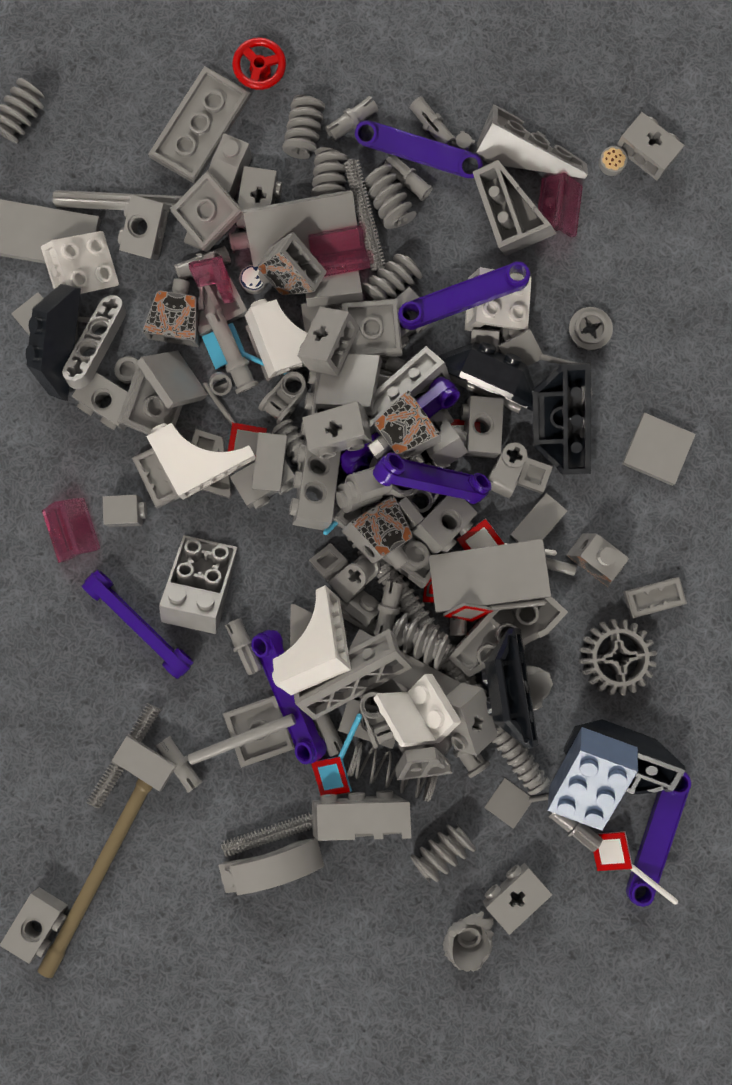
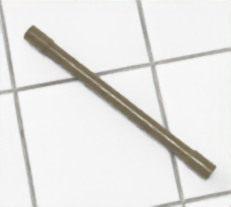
[37,778,153,978]

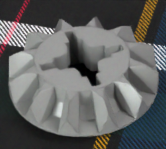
[568,307,613,351]

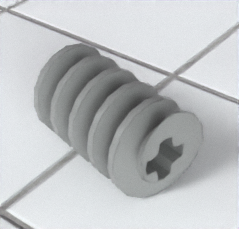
[0,78,45,144]
[282,95,325,160]
[311,147,349,197]
[363,164,417,229]
[361,254,423,301]
[391,613,452,670]
[410,823,476,883]

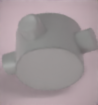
[451,131,475,151]

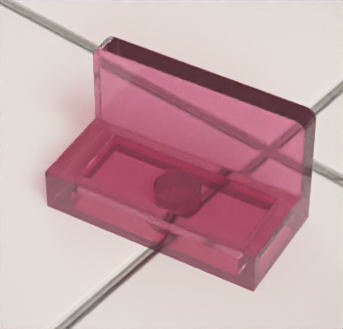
[538,173,583,237]
[308,226,370,277]
[188,256,235,304]
[42,498,100,563]

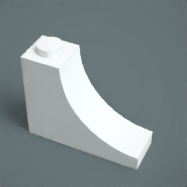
[245,299,308,378]
[146,423,256,500]
[272,585,351,695]

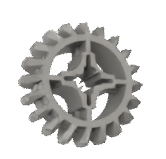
[579,619,657,696]

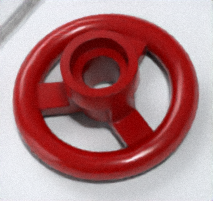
[232,37,286,90]

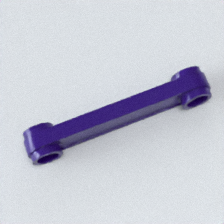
[355,120,483,178]
[398,262,530,330]
[340,377,460,475]
[373,453,492,504]
[82,569,194,679]
[251,630,327,764]
[626,772,691,907]

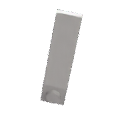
[184,133,252,253]

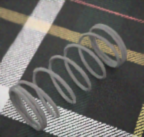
[347,741,438,802]

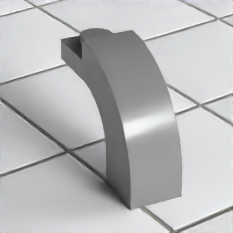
[218,838,325,895]

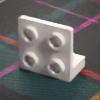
[41,231,119,294]
[465,267,531,331]
[374,674,461,747]

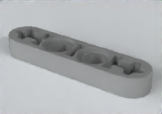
[62,295,127,389]

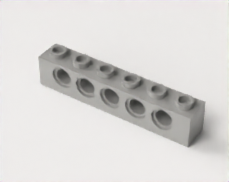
[289,371,341,531]

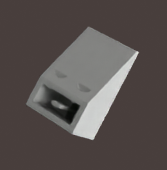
[159,535,238,634]

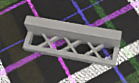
[366,346,451,434]
[294,629,412,720]

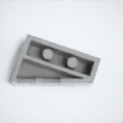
[473,160,557,256]
[312,790,411,841]

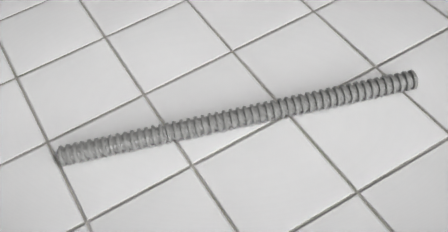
[272,419,550,795]

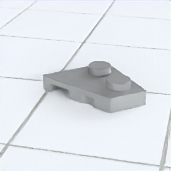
[198,268,248,337]

